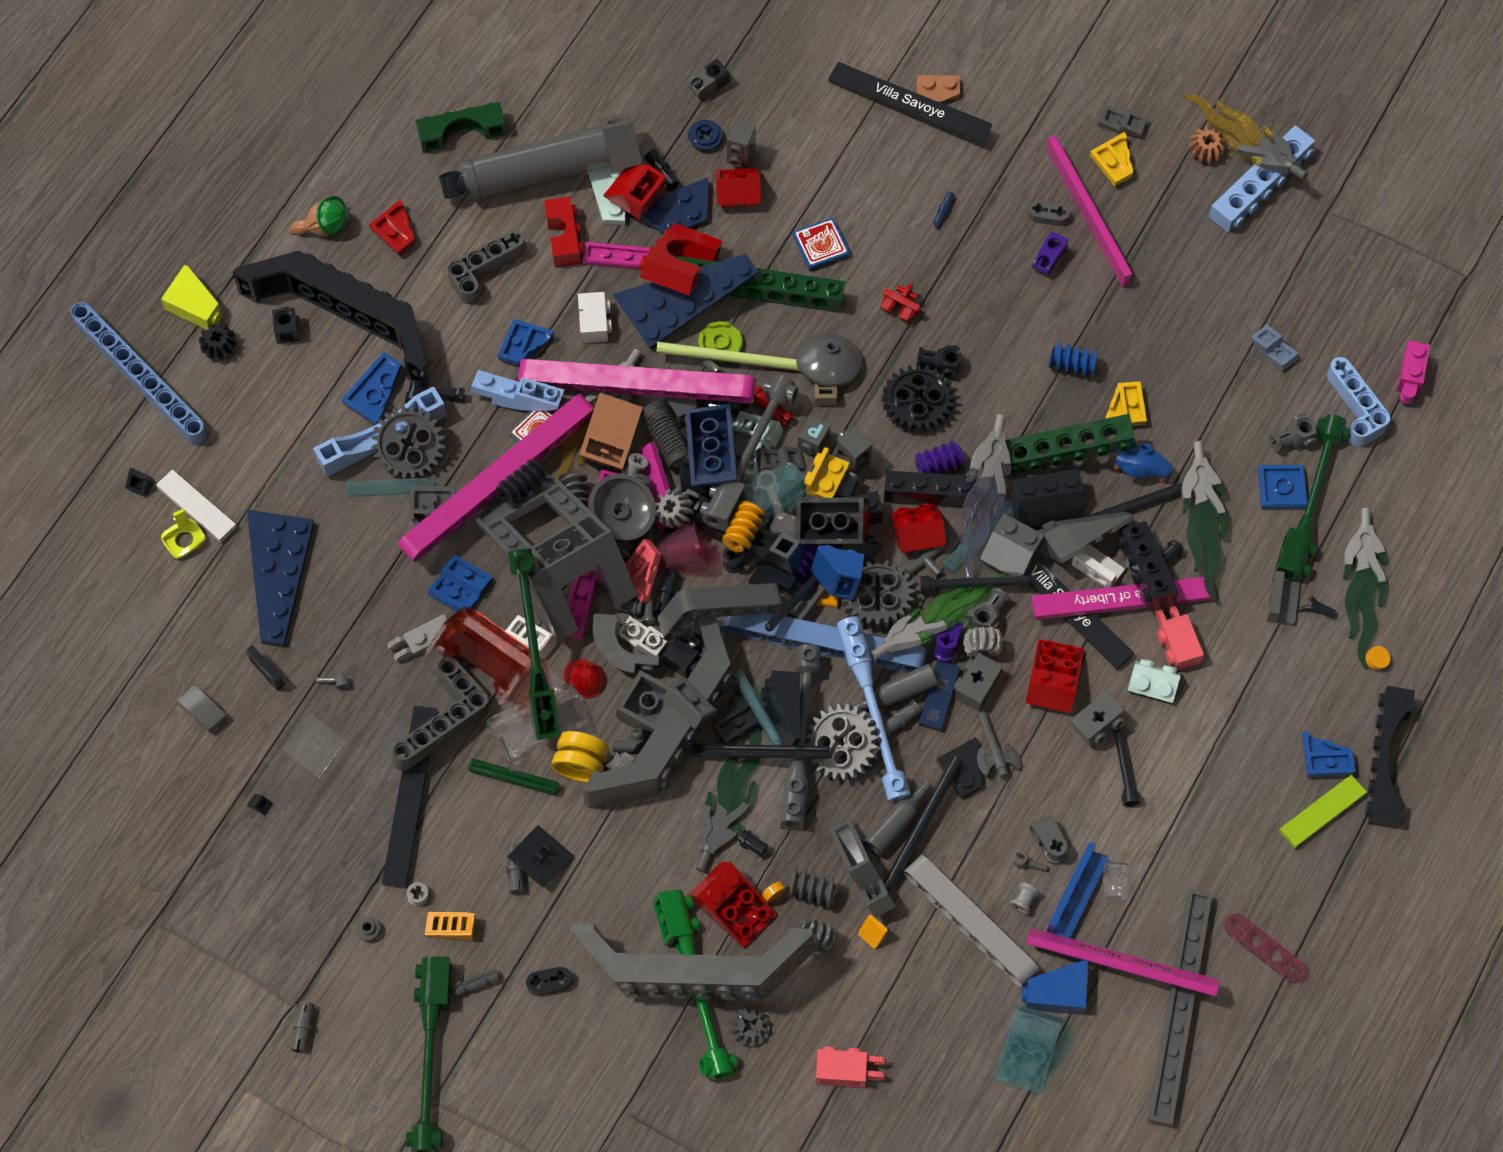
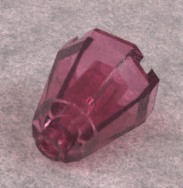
[655,521,710,571]

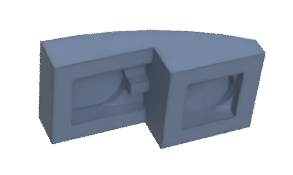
[1251,325,1299,371]

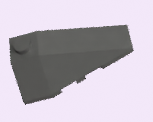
[1038,512,1134,563]

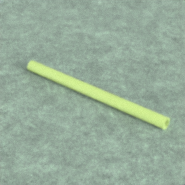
[656,342,799,371]

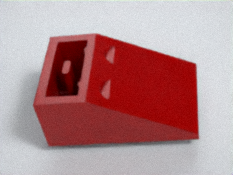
[1025,639,1084,713]
[688,861,777,948]

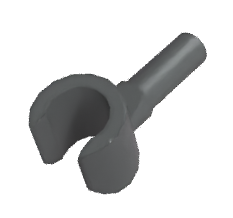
[316,673,349,690]
[1014,851,1048,871]

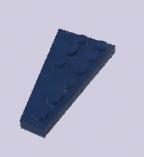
[247,510,315,648]

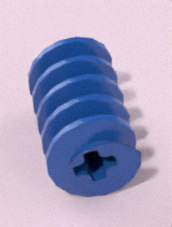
[1049,341,1097,377]

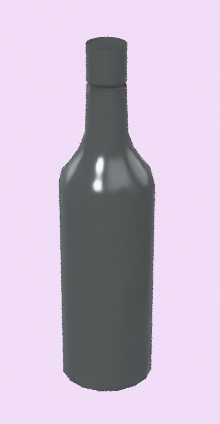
[852,664,938,712]
[863,781,932,857]

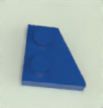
[498,319,554,366]
[1301,731,1355,777]

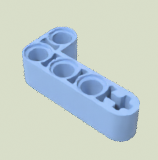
[1327,357,1390,447]

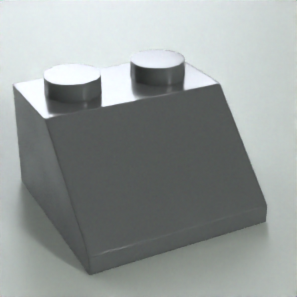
[980,514,1044,576]
[616,670,670,732]

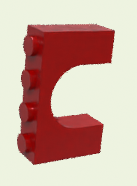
[639,223,723,295]

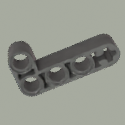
[448,230,526,304]

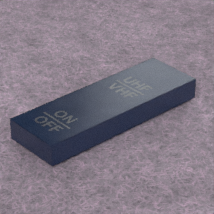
[919,660,960,732]

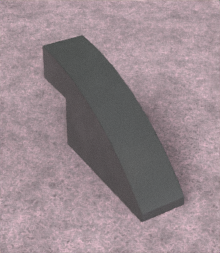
[830,819,896,918]

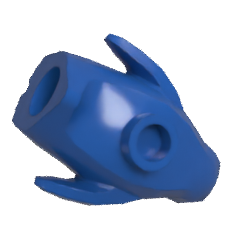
[1114,443,1173,482]

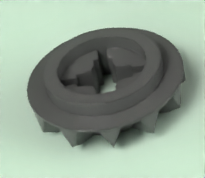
[731,1008,770,1047]

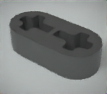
[1028,200,1070,226]

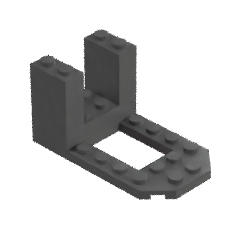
[475,475,638,641]

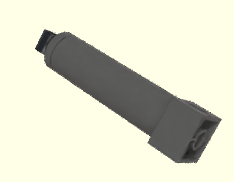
[439,112,643,201]

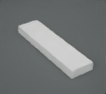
[156,470,237,543]

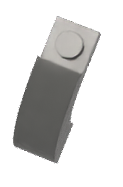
[593,614,663,675]

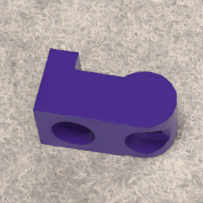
[1032,231,1069,276]

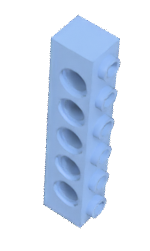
[1209,125,1315,233]

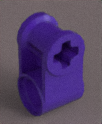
[934,618,963,663]

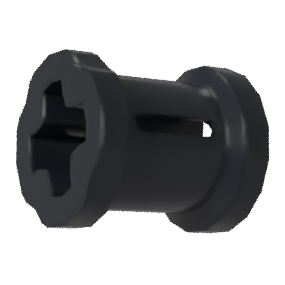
[723,547,743,574]

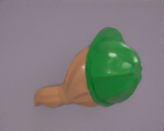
[289,196,349,237]

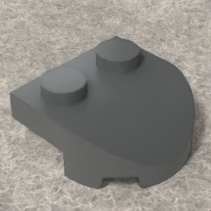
[409,486,456,525]

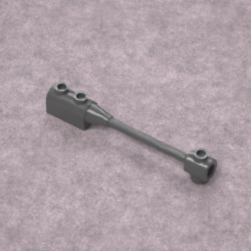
[700,375,799,532]
[780,644,821,831]

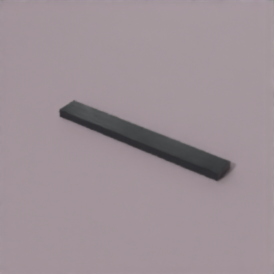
[382,706,438,888]

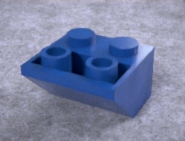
[811,545,864,600]

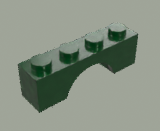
[415,102,507,153]

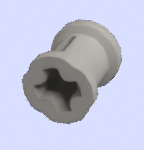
[621,453,648,475]
[1010,883,1039,915]

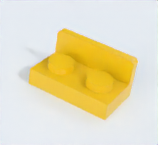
[804,447,850,498]

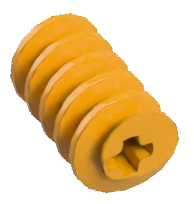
[722,501,766,552]

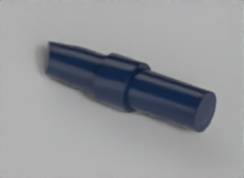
[933,192,955,229]

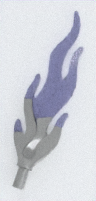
[960,414,1011,578]

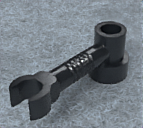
[404,380,466,404]

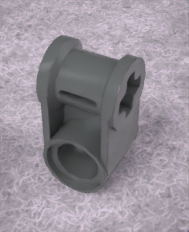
[1029,816,1068,865]

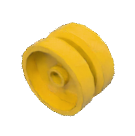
[551,731,610,783]

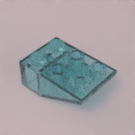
[994,1004,1063,1094]

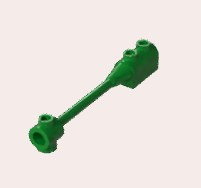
[652,889,737,1080]

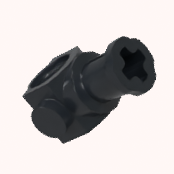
[916,345,962,378]

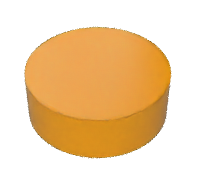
[1365,646,1390,670]
[762,881,787,903]

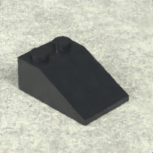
[760,670,800,746]

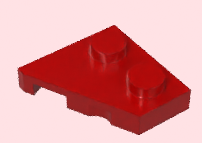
[369,199,415,256]

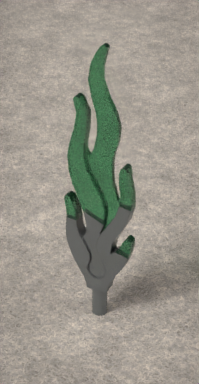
[696,716,769,872]

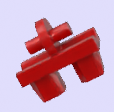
[880,283,922,323]

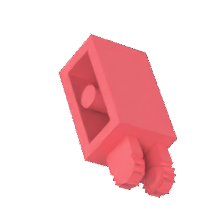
[1155,605,1204,671]
[816,1046,886,1088]

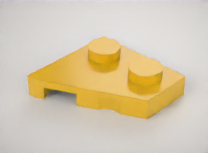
[1090,132,1133,187]
[1105,381,1147,426]

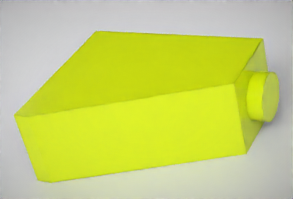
[161,265,222,330]

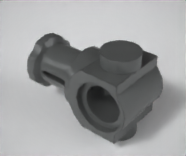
[1269,414,1317,453]
[965,588,1010,629]

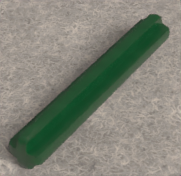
[468,758,560,795]

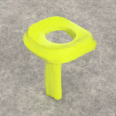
[161,509,206,559]

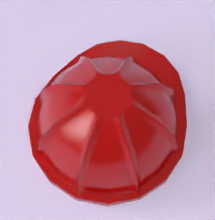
[563,659,606,699]

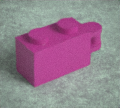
[1396,340,1430,405]

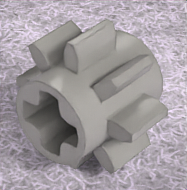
[606,751,634,770]

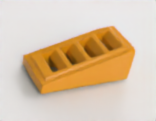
[425,912,476,941]

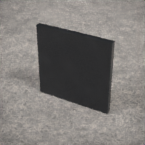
[507,825,574,888]

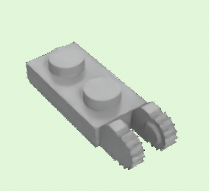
[387,614,455,662]

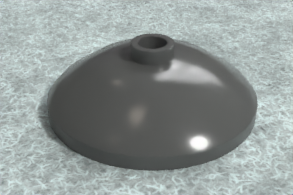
[796,333,862,387]
[588,474,656,541]

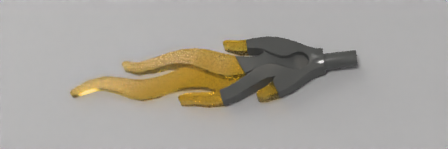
[1184,94,1308,180]

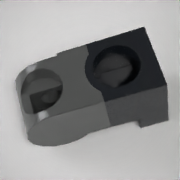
[688,58,731,99]

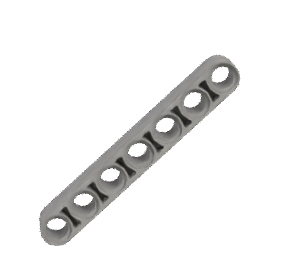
[904,855,1039,988]

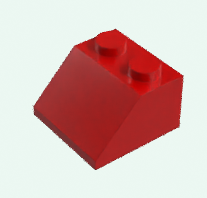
[715,168,761,208]

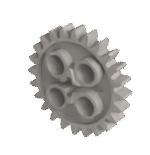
[805,703,881,781]

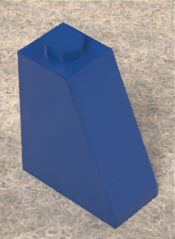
[1021,960,1088,1015]

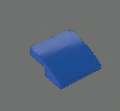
[428,555,493,617]

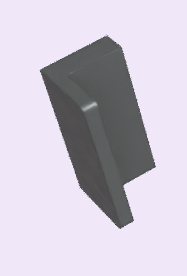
[1267,571,1300,626]

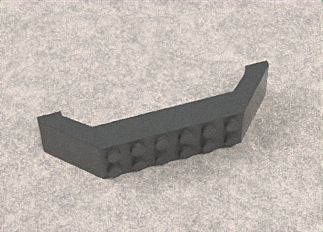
[583,617,732,809]
[570,923,819,1001]

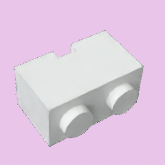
[578,292,612,343]

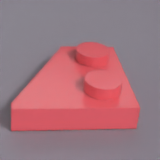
[625,539,662,603]

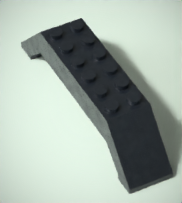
[232,251,430,388]

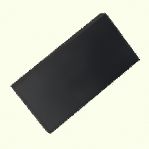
[246,645,284,691]

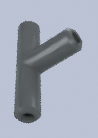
[701,359,723,373]
[905,546,944,577]

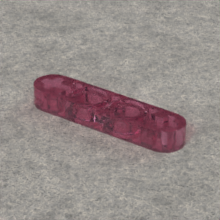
[1224,913,1306,983]

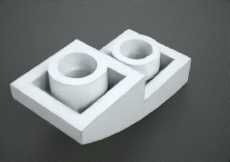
[619,616,667,656]

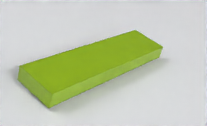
[1279,775,1367,849]

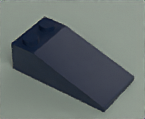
[685,404,737,488]

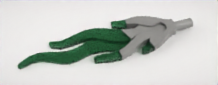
[1181,441,1226,601]
[1343,508,1387,670]

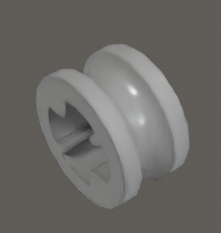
[407,882,429,906]

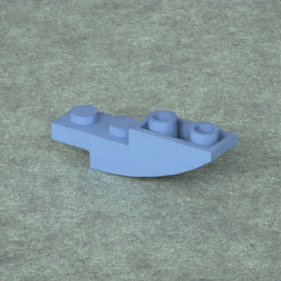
[471,370,564,411]

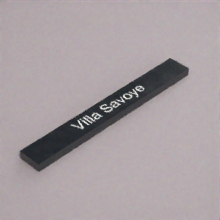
[828,62,992,144]
[1025,557,1134,670]

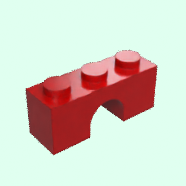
[544,196,584,267]

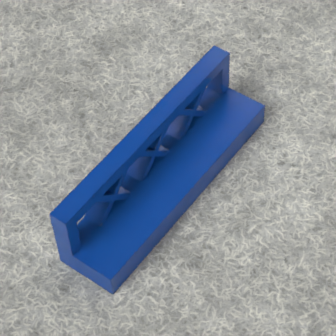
[1046,842,1109,938]

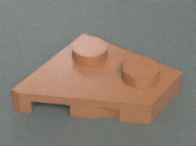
[916,75,960,104]

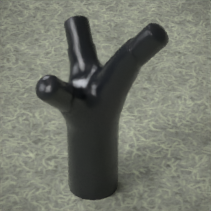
[1297,596,1336,618]

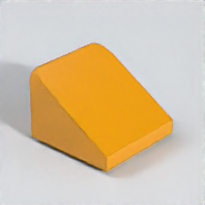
[858,915,888,949]

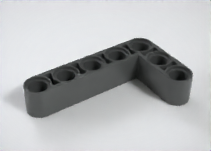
[658,583,784,641]
[392,657,488,771]

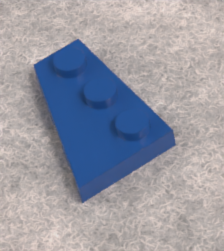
[341,352,402,425]

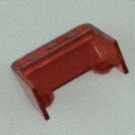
[425,606,532,706]

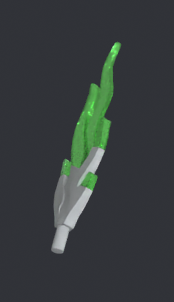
[870,573,1007,660]

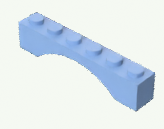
[313,386,447,477]

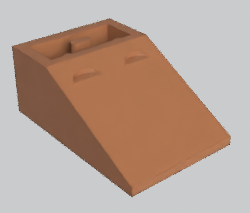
[578,393,642,471]

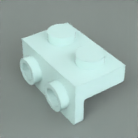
[1128,659,1181,703]

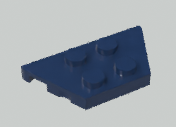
[641,178,709,236]

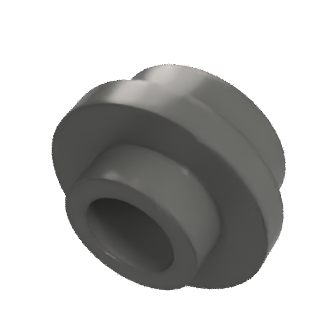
[355,917,380,941]

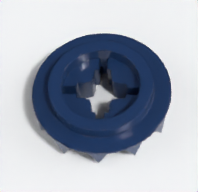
[688,120,723,151]

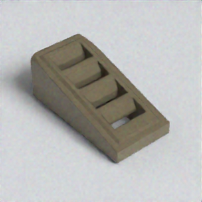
[814,383,837,406]

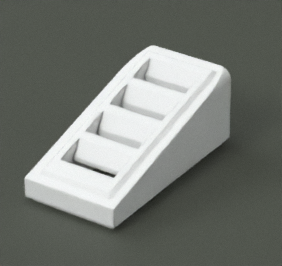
[504,615,557,660]

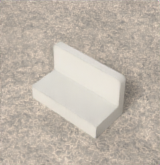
[1072,544,1124,588]

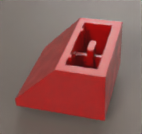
[603,165,666,220]
[891,504,946,553]

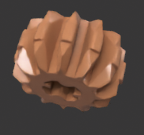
[1189,126,1226,165]

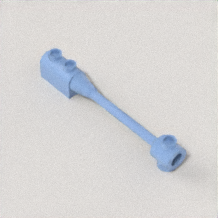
[837,616,911,802]

